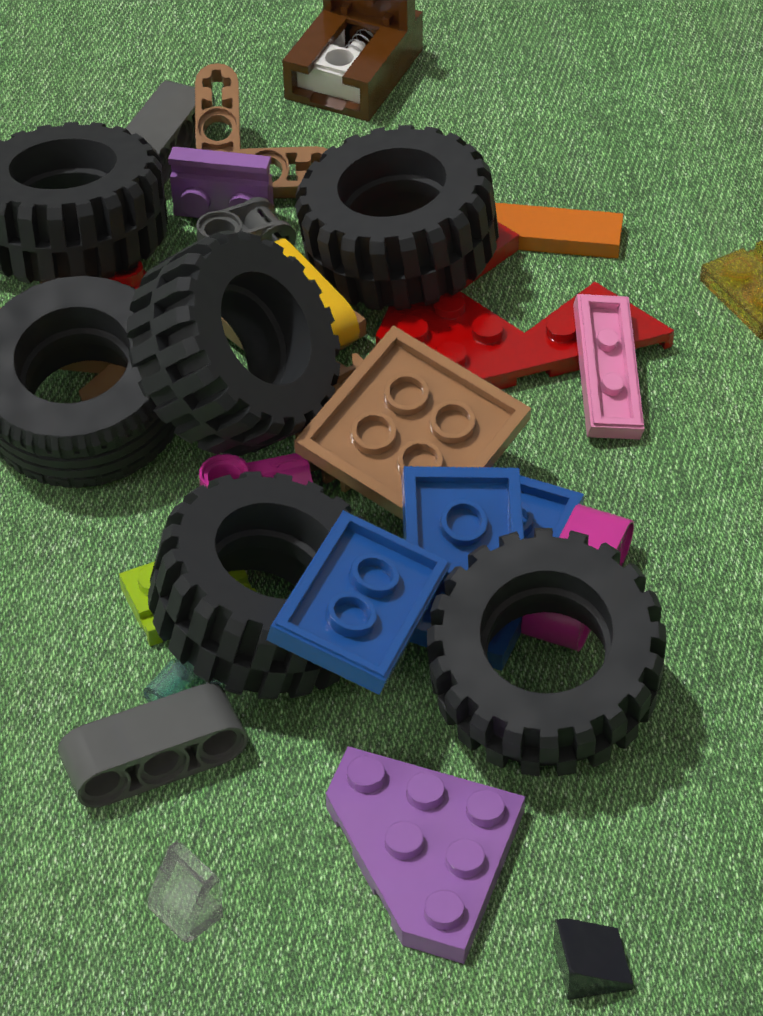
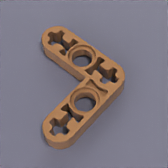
[195,63,328,199]

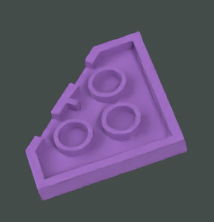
[326,746,525,964]

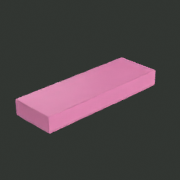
[573,294,644,440]

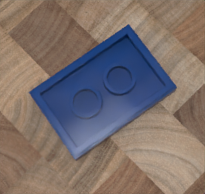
[266,510,452,695]

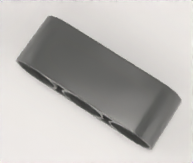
[126,80,215,185]
[58,683,248,808]

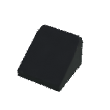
[553,918,634,1000]

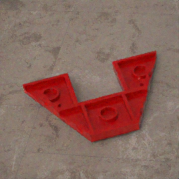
[376,222,674,390]

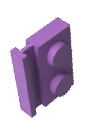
[168,146,274,218]

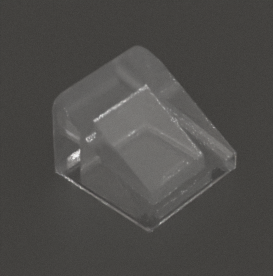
[147,840,223,943]

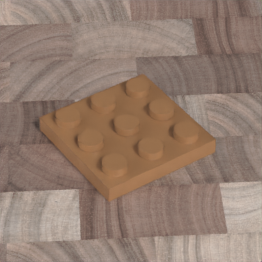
[294,325,531,520]

